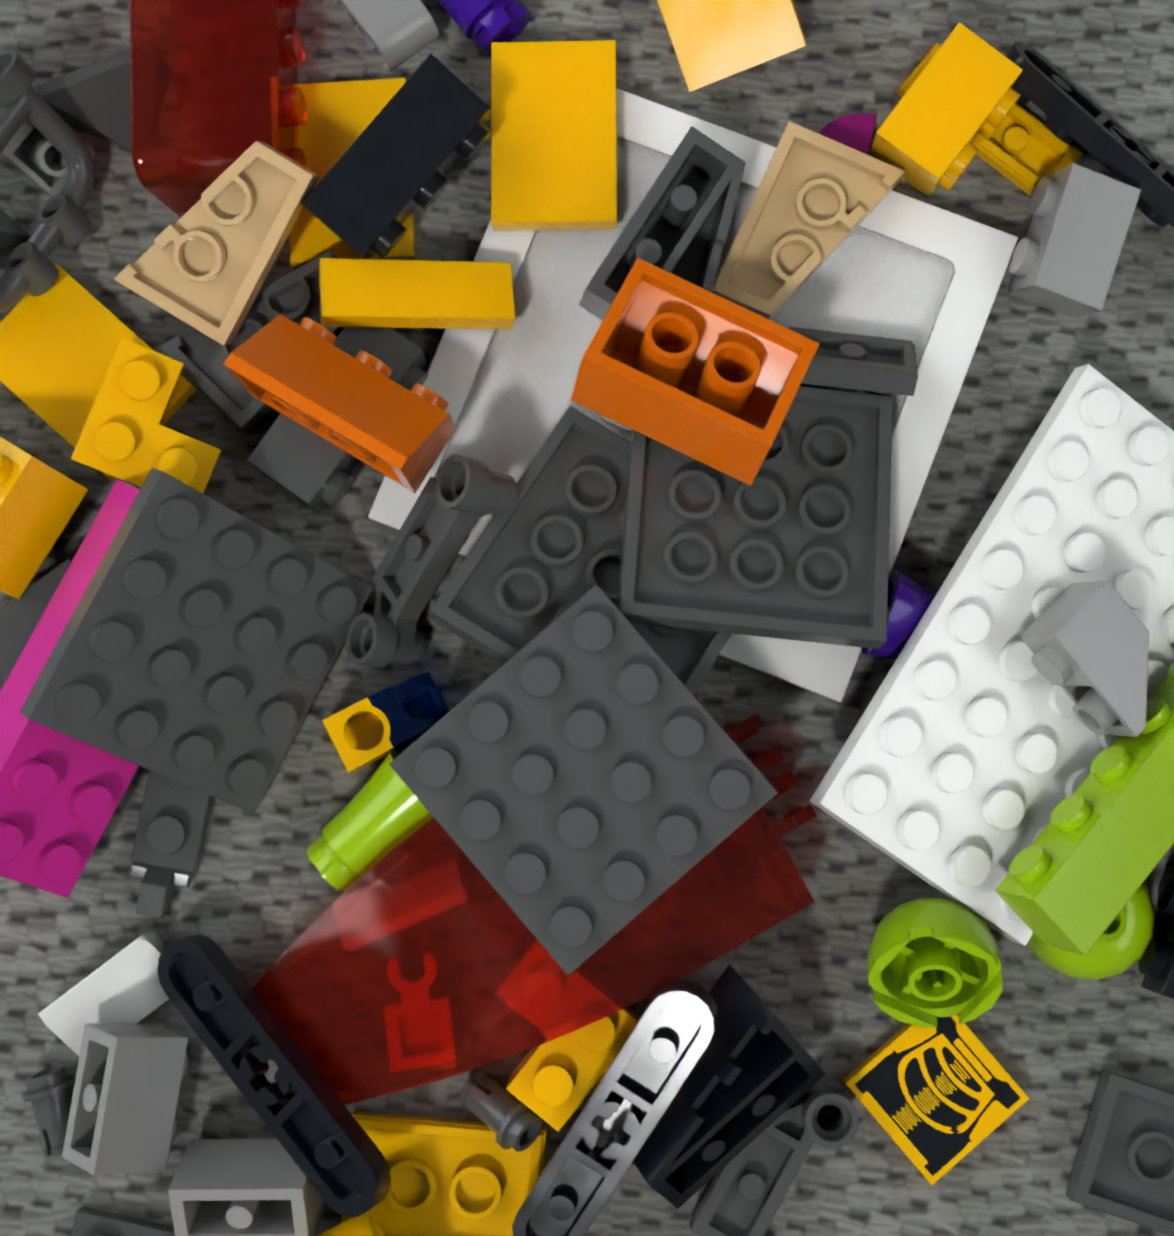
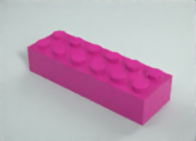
[0,479,140,898]

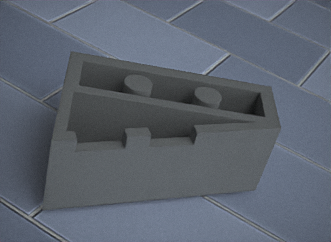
[579,126,746,321]

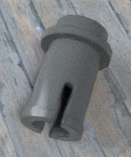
[22,1065,75,1157]
[459,1070,543,1152]

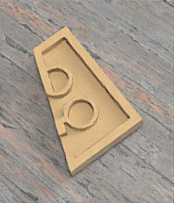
[713,121,905,320]
[114,141,319,346]

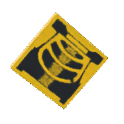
[843,1015,1030,1185]

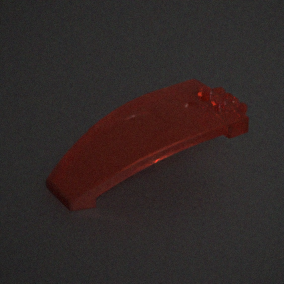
[252,693,817,1105]

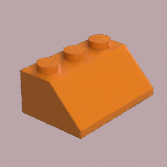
[571,257,820,486]
[224,314,455,493]

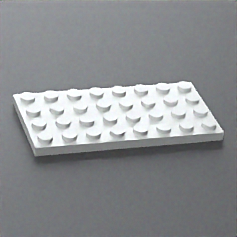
[810,364,1174,946]

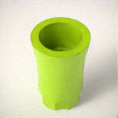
[306,750,440,895]

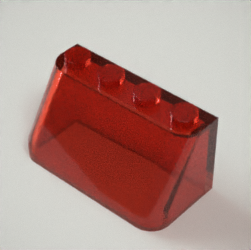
[130,0,307,218]

